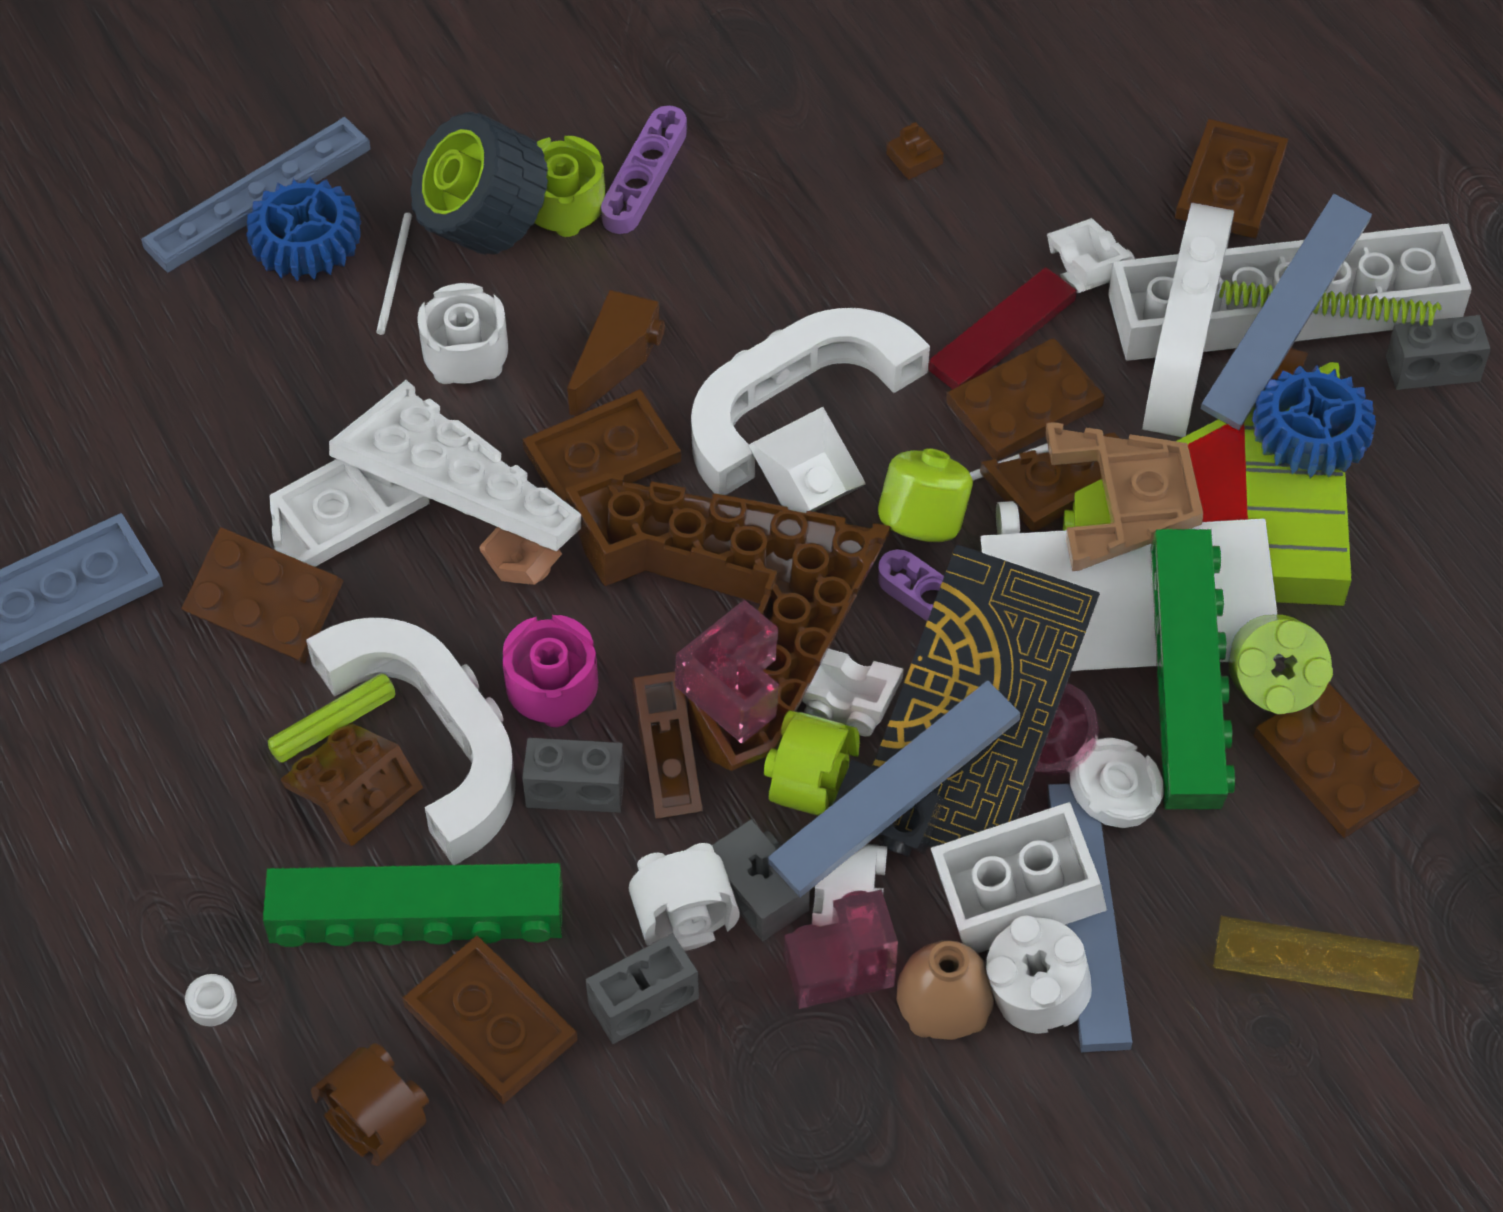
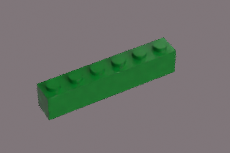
[1150,529,1235,809]
[263,863,563,947]

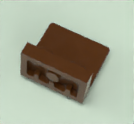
[281,723,423,846]

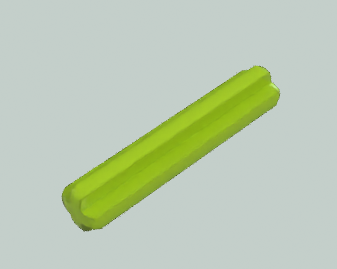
[268,674,396,762]

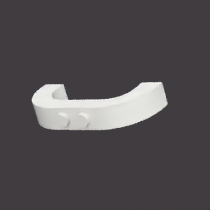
[1142,203,1234,437]
[691,308,930,495]
[306,618,516,865]

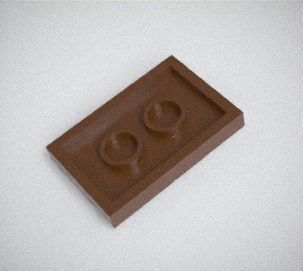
[1175,119,1289,239]
[946,338,1105,461]
[522,389,681,504]
[181,527,343,664]
[1254,683,1420,838]
[402,936,578,1104]

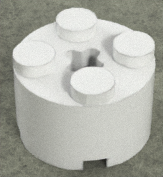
[418,283,508,384]
[629,843,740,951]
[986,915,1092,1034]

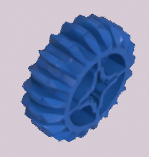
[246,176,361,281]
[1252,365,1376,478]

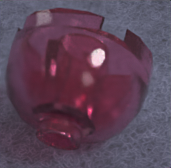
[1034,683,1100,776]

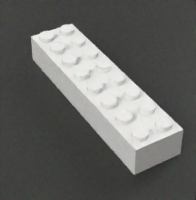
[1108,224,1472,361]

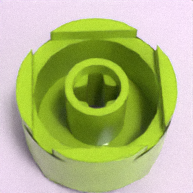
[534,136,605,237]
[1229,614,1333,714]
[764,710,860,816]

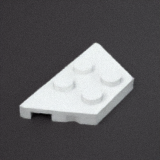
[269,459,430,567]

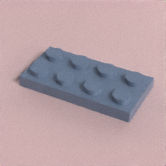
[0,513,163,664]

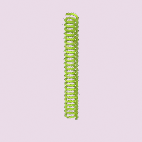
[1219,279,1442,327]

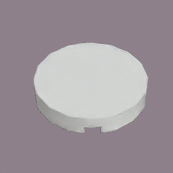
[1070,737,1164,828]

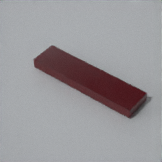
[928,267,1077,389]

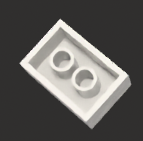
[931,802,1107,953]

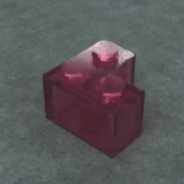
[675,600,779,744]
[784,890,898,1009]

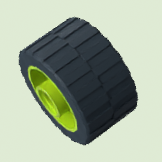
[410,112,548,255]

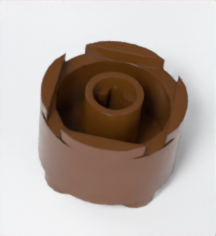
[311,1042,429,1166]

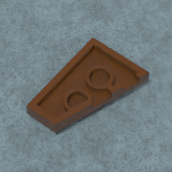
[980,432,1119,532]

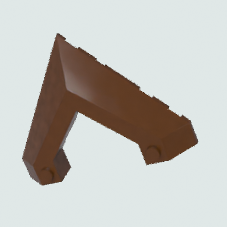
[566,473,891,771]

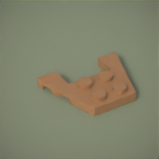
[1046,422,1203,571]

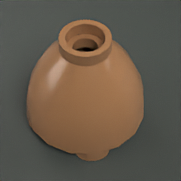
[896,940,994,1040]

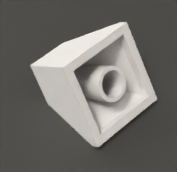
[748,407,866,513]

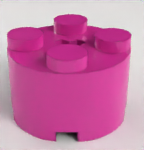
[502,615,599,727]

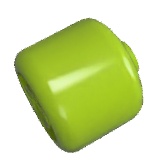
[878,449,973,542]

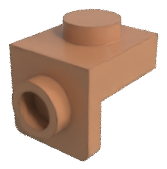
[480,527,562,585]

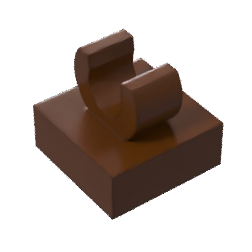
[886,122,944,180]

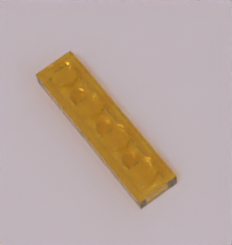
[1213,916,1420,1000]

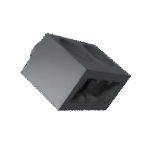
[1386,315,1491,390]
[523,738,625,813]
[586,933,699,1044]

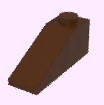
[567,290,665,416]
[631,670,703,819]

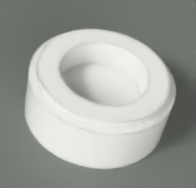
[996,501,1020,535]
[185,974,237,1026]

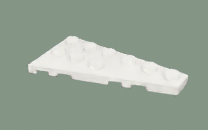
[329,380,581,551]

